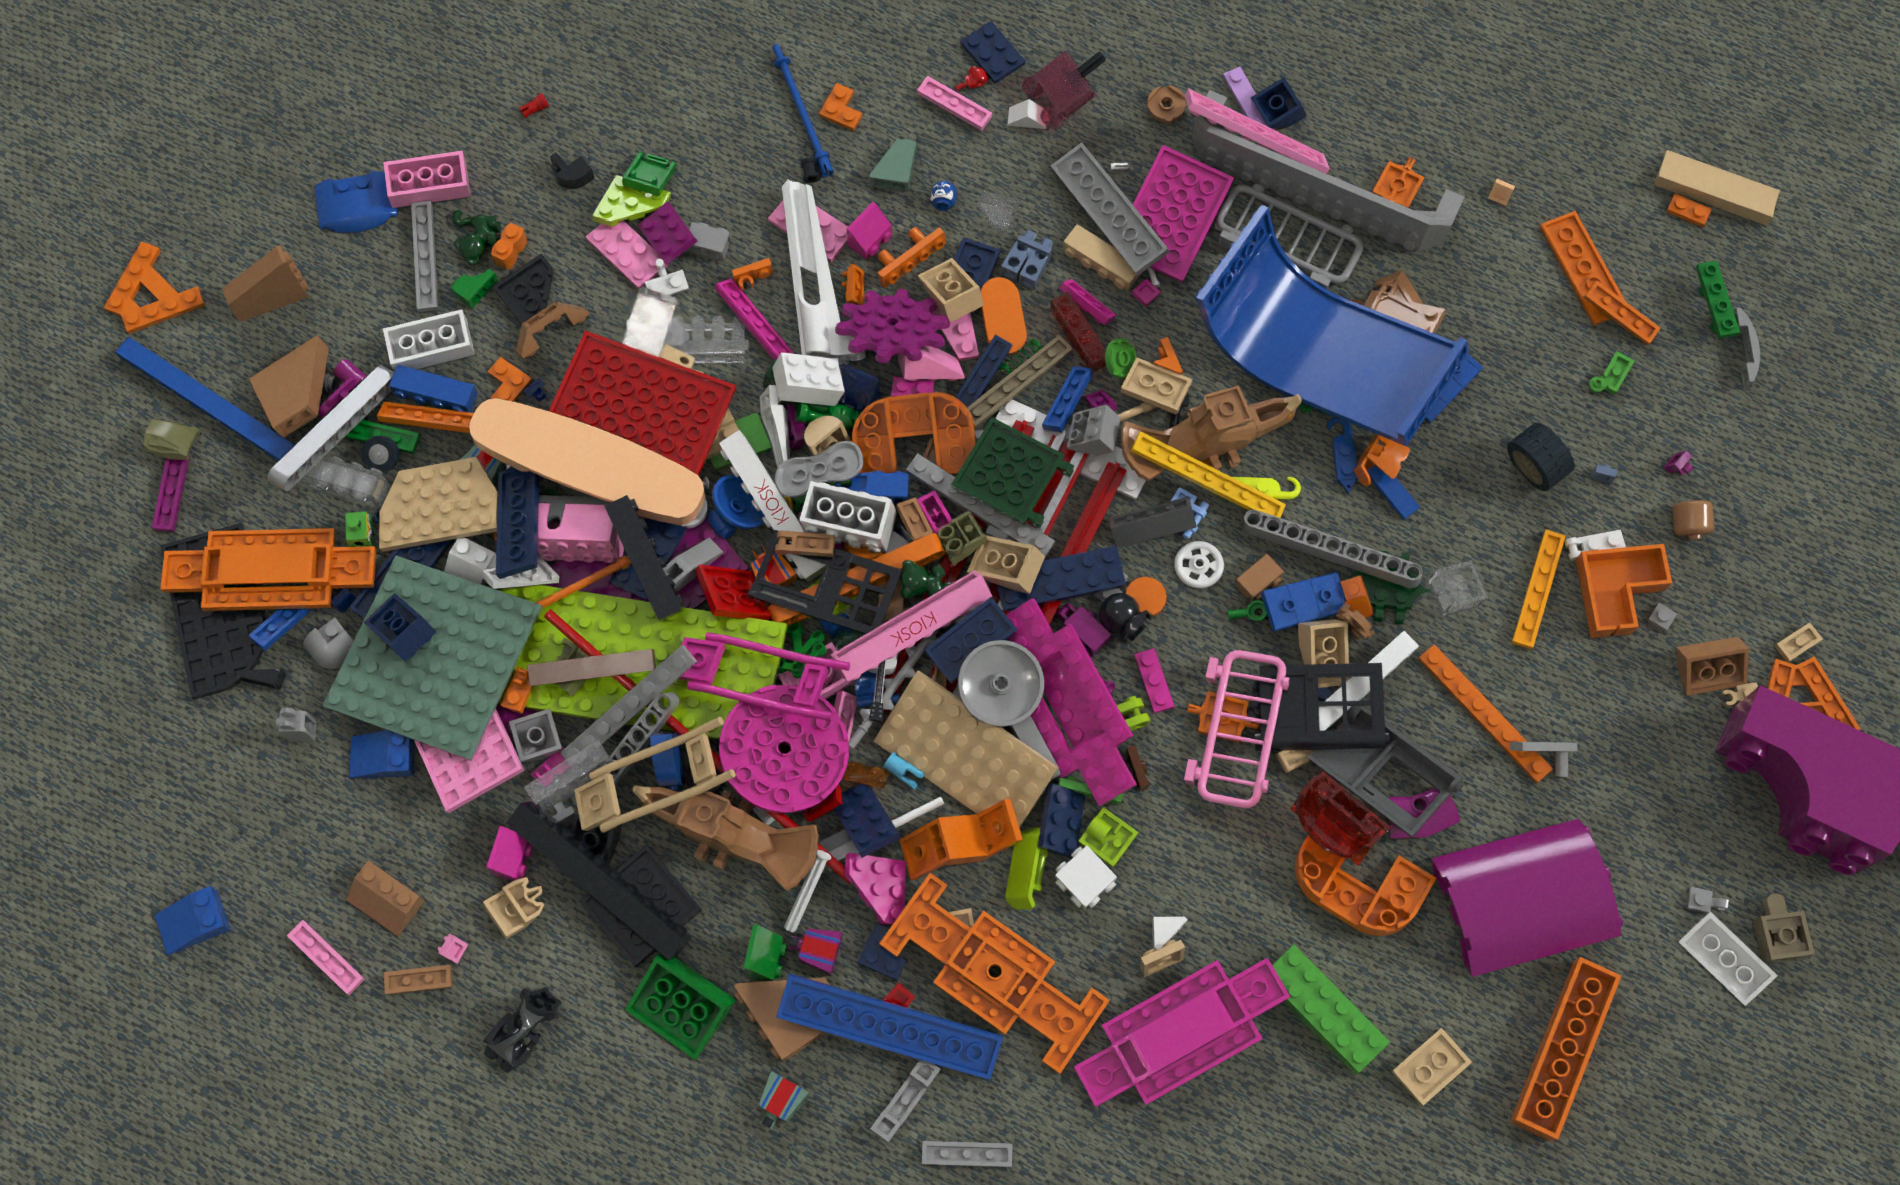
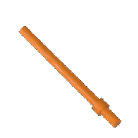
[536,555,631,609]

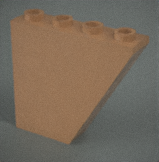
[222,245,309,322]
[249,335,329,438]
[734,977,829,1062]

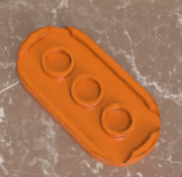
[980,277,1027,356]

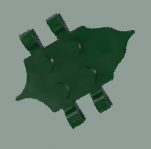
[1340,551,1432,624]

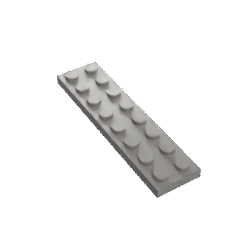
[1051,142,1170,276]

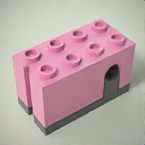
[538,495,624,563]

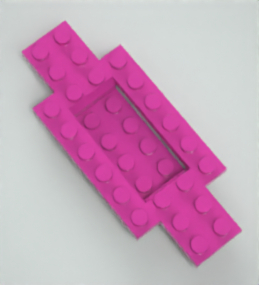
[1006,598,1137,806]
[1074,958,1290,1107]

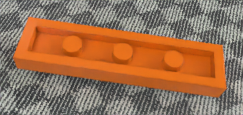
[1583,280,1660,345]

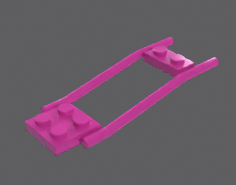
[678,632,850,721]

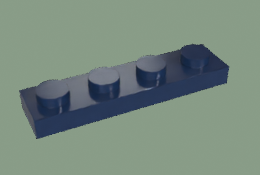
[956,334,1013,407]

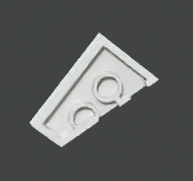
[482,554,559,589]

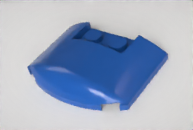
[314,171,398,233]

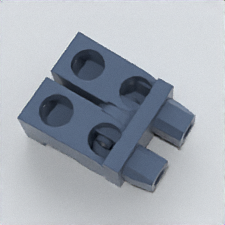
[1000,230,1053,290]

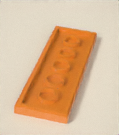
[1539,211,1625,326]

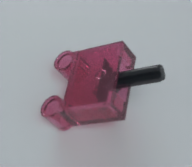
[1021,51,1106,129]

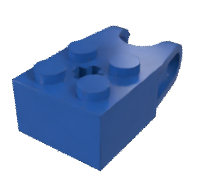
[836,471,909,512]

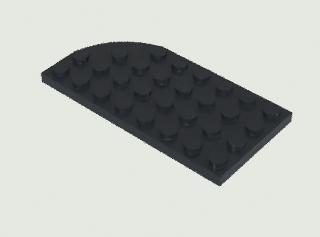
[160,523,265,700]

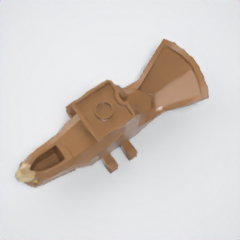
[1121,385,1302,482]
[632,785,819,891]

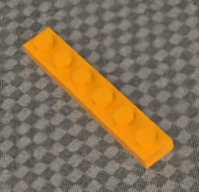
[1511,529,1566,650]

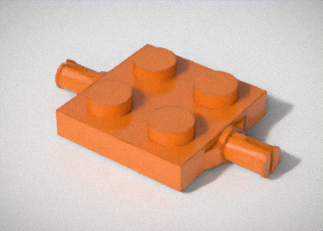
[1372,157,1425,208]
[1187,691,1259,743]

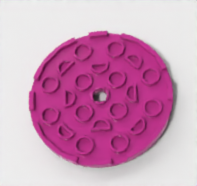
[719,685,849,813]

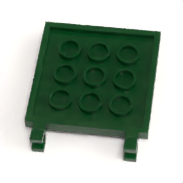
[951,417,1074,529]

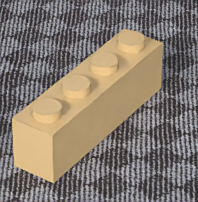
[1063,224,1141,291]

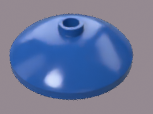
[712,474,765,529]

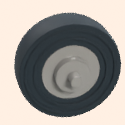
[361,435,399,473]

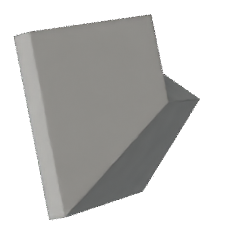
[509,709,562,762]

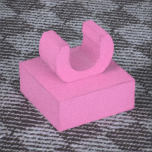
[438,934,468,964]

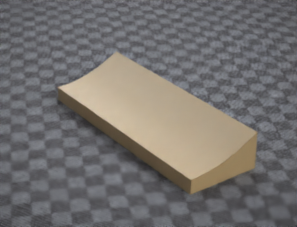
[1654,150,1780,226]

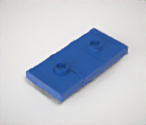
[1424,354,1483,424]
[1260,572,1346,632]

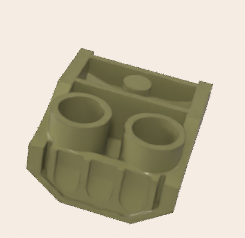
[144,419,200,460]
[937,510,987,566]

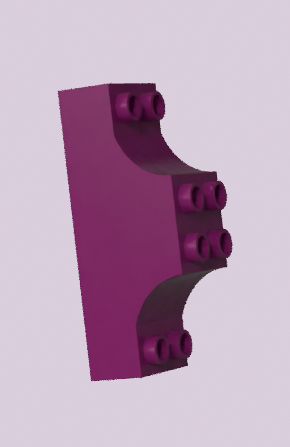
[1715,685,1900,876]

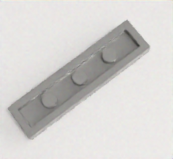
[922,1141,1012,1167]

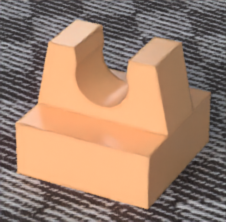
[1488,179,1515,206]

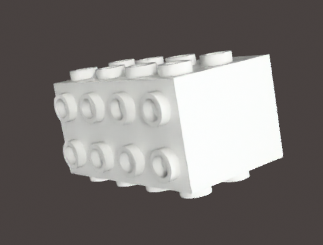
[799,481,897,553]

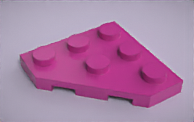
[845,853,906,926]

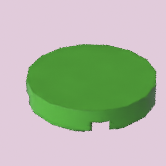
[1105,338,1137,379]

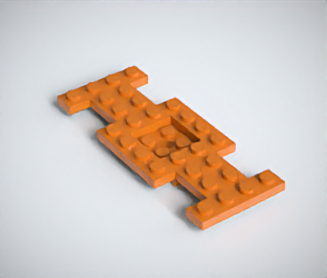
[879,873,1110,1074]

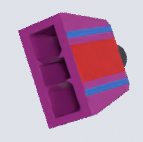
[788,929,843,976]

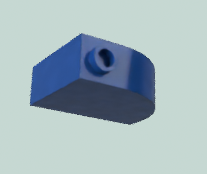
[650,734,685,791]

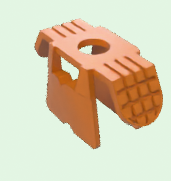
[1354,433,1410,486]

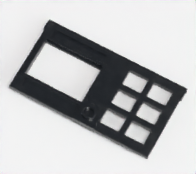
[748,530,902,634]

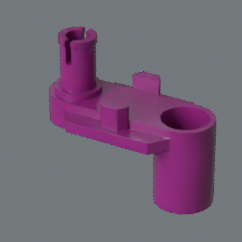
[318,359,367,418]

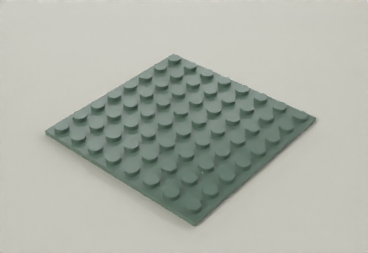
[322,556,543,760]

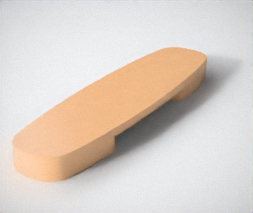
[469,398,705,525]

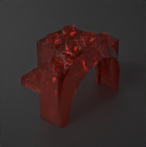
[1291,771,1391,866]

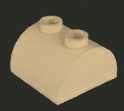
[804,416,851,456]

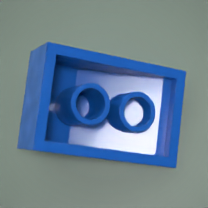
[349,730,415,778]
[155,886,230,955]

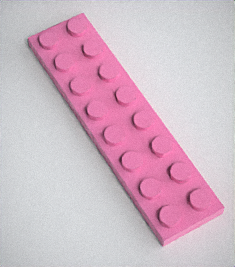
[1185,88,1330,174]

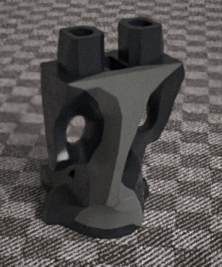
[483,987,562,1073]

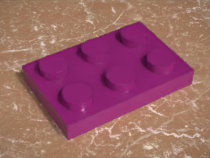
[638,201,698,266]

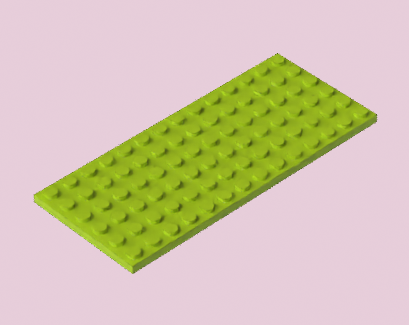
[498,585,788,740]

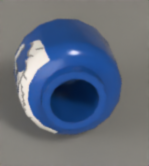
[930,180,957,211]

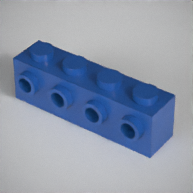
[389,365,478,413]

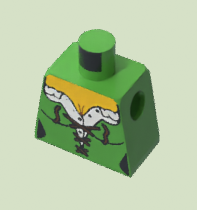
[345,511,374,547]

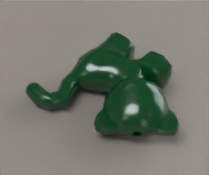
[452,210,501,266]
[901,560,951,599]

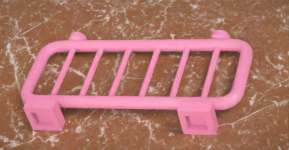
[1184,650,1290,808]

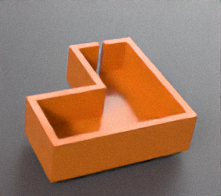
[1575,544,1672,638]

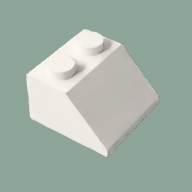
[444,537,496,586]

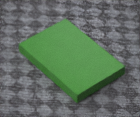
[710,413,772,471]

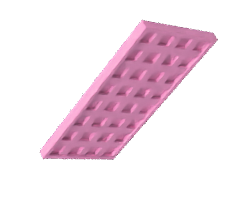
[414,708,525,813]

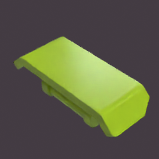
[1005,827,1048,910]

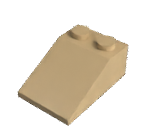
[918,258,984,323]
[967,535,1045,594]
[1298,619,1349,688]

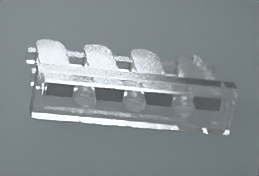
[668,316,749,363]

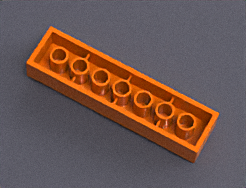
[1510,957,1621,1142]

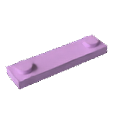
[1222,67,1276,130]

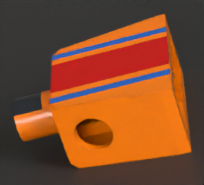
[751,546,798,587]

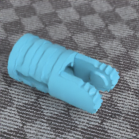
[883,752,925,790]

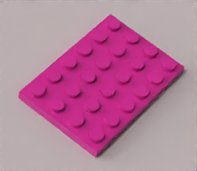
[1112,145,1234,283]

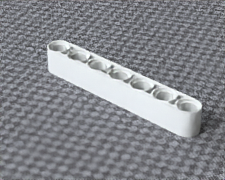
[1319,631,1419,731]

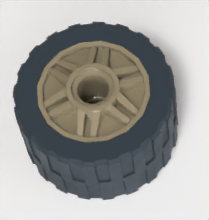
[1507,422,1575,491]

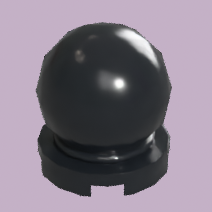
[1099,593,1153,646]

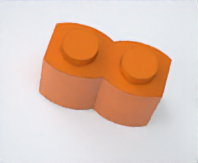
[491,223,527,270]

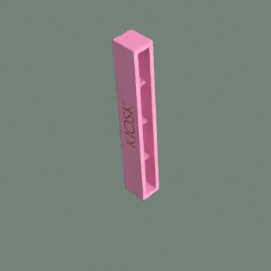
[830,570,992,682]

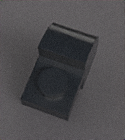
[550,152,595,189]

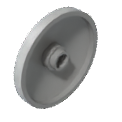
[958,640,1044,727]

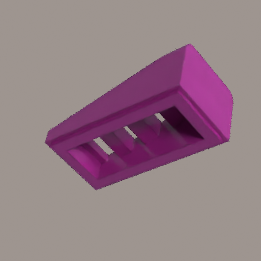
[785,404,806,451]

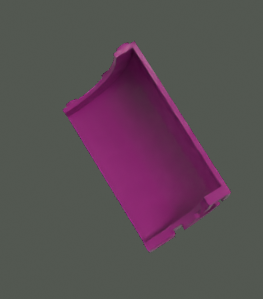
[1431,819,1623,977]

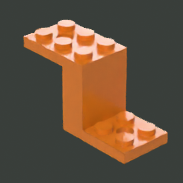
[899,799,1023,880]

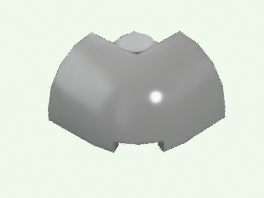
[303,618,354,669]

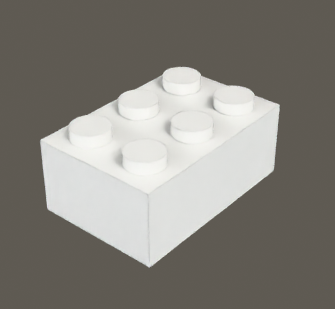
[772,352,845,406]

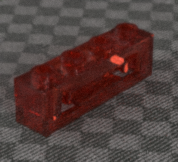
[1050,292,1106,372]

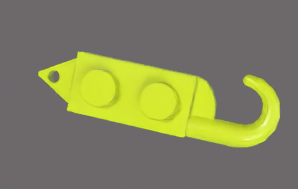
[1232,477,1301,500]

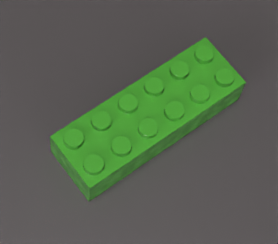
[1272,945,1390,1076]

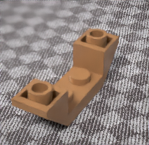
[516,301,590,359]

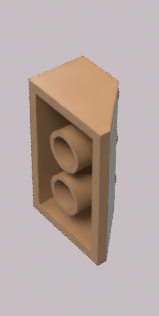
[1677,637,1749,696]
[347,861,425,936]

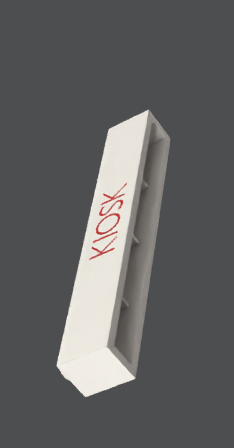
[719,430,826,582]

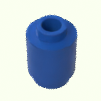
[707,509,736,539]

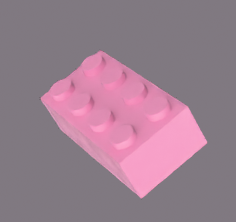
[383,151,471,208]

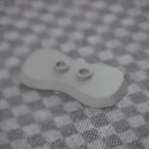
[775,441,863,498]

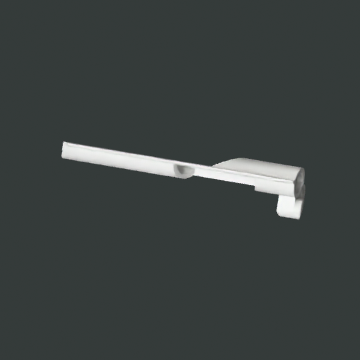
[782,179,866,366]

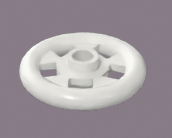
[1174,541,1224,588]

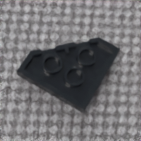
[492,254,554,325]

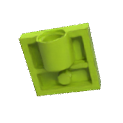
[1078,807,1139,868]

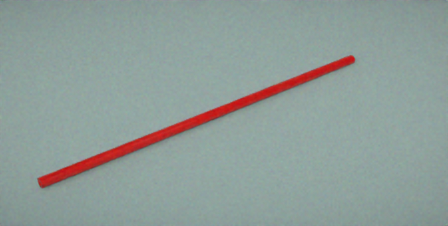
[544,609,851,884]

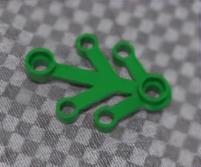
[778,621,827,678]

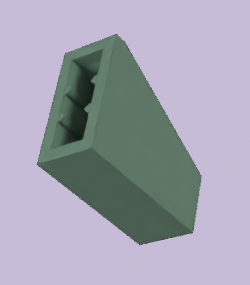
[870,139,917,192]

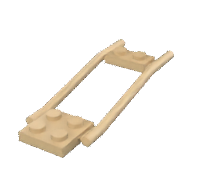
[574,716,736,833]

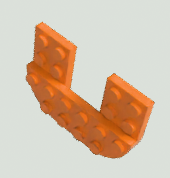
[852,392,976,474]
[1295,809,1437,936]

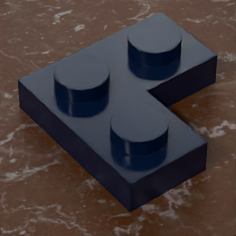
[858,923,907,981]

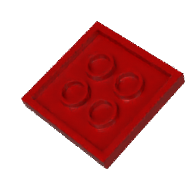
[695,564,771,621]

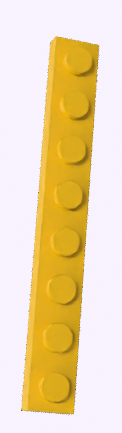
[1131,431,1286,518]

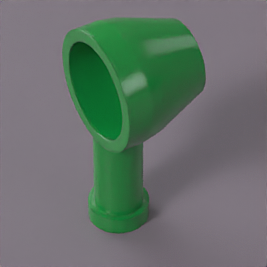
[1228,600,1267,622]

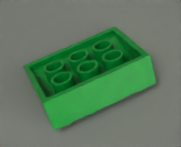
[625,954,736,1060]

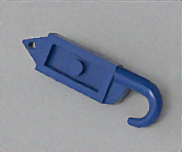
[1327,417,1358,494]

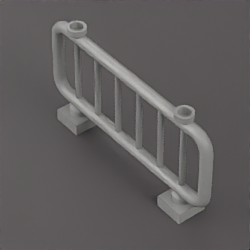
[1216,184,1364,290]

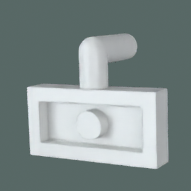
[645,259,689,301]

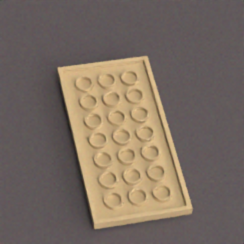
[874,671,1059,830]

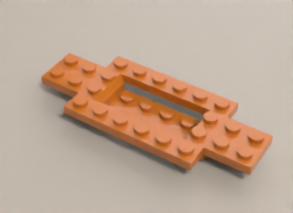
[160,528,376,611]

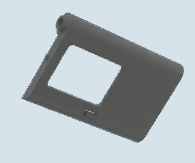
[1307,706,1464,837]

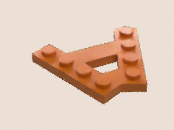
[104,241,205,334]
[1767,656,1861,730]

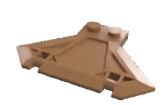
[1364,270,1445,334]

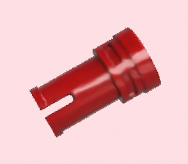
[519,93,550,119]

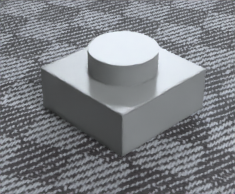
[1647,603,1677,632]

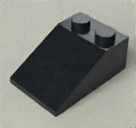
[561,812,622,877]

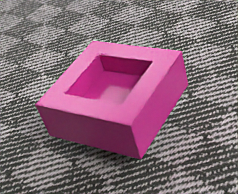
[1132,279,1161,307]

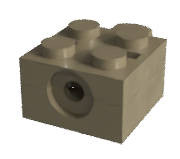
[1752,894,1815,964]

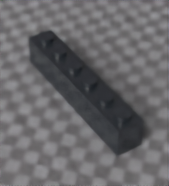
[604,495,685,622]

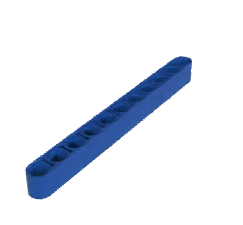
[115,337,295,462]

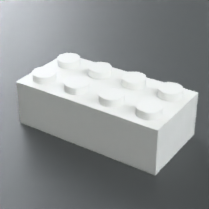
[383,309,475,372]

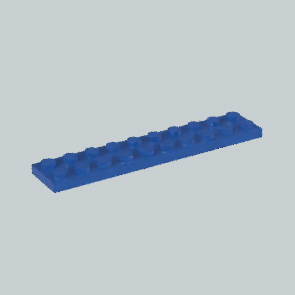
[776,973,1003,1080]

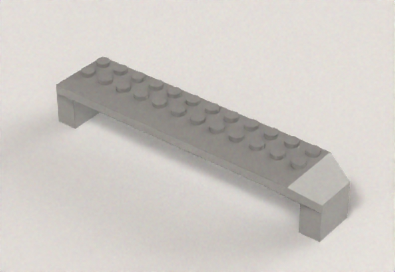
[1192,90,1464,252]

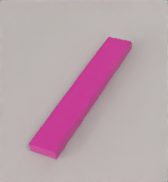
[714,278,794,360]

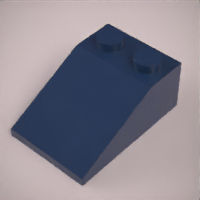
[364,593,436,662]

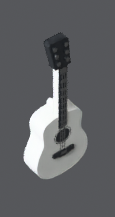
[868,651,901,722]

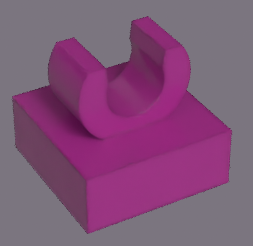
[1663,450,1693,475]

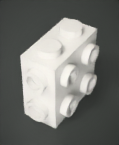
[1055,846,1117,909]

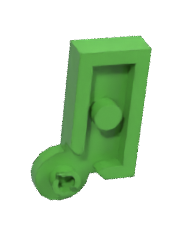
[1588,351,1635,395]

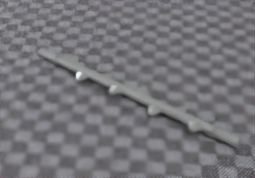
[848,627,941,749]

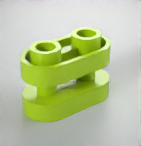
[1116,696,1151,731]

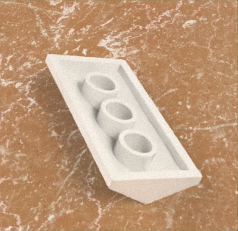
[1679,911,1778,1006]

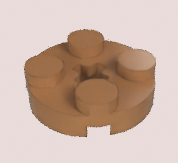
[1147,86,1186,124]
[1336,603,1375,640]

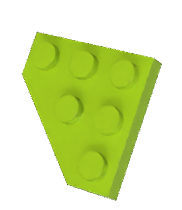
[592,175,671,226]

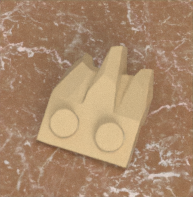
[483,877,545,939]

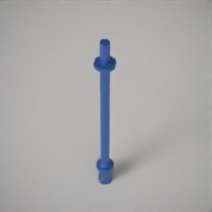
[772,44,834,177]

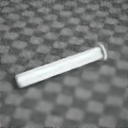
[784,850,831,932]

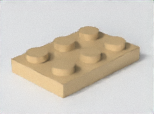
[1120,358,1193,414]
[1391,1028,1472,1106]

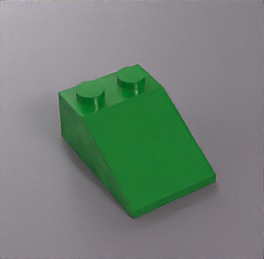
[744,924,787,981]

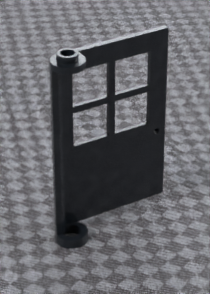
[1255,663,1390,751]

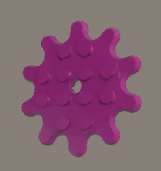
[835,289,950,363]

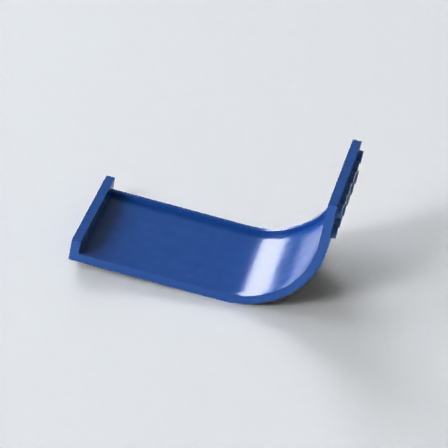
[1196,205,1469,446]

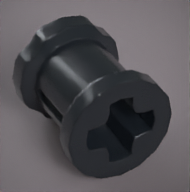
[800,158,821,183]

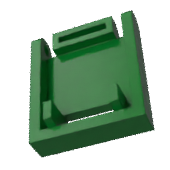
[622,151,677,196]

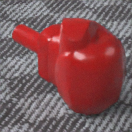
[955,67,988,91]

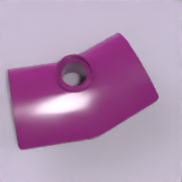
[1387,788,1461,839]

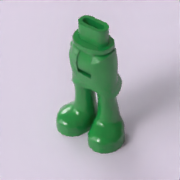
[795,402,860,430]

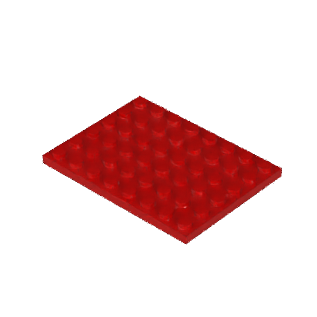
[549,330,737,476]

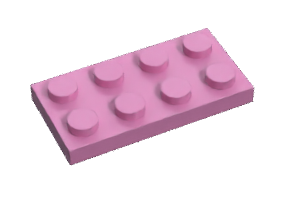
[768,201,848,262]
[586,220,669,290]

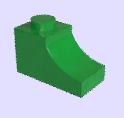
[451,269,498,309]

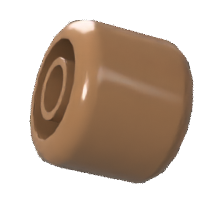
[1672,500,1715,540]

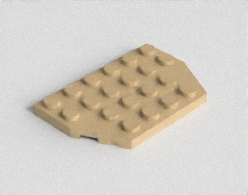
[379,457,498,552]

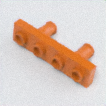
[878,227,946,288]

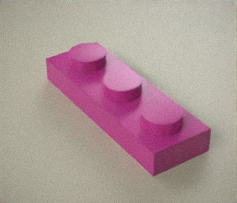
[1059,279,1117,325]
[1134,648,1174,714]

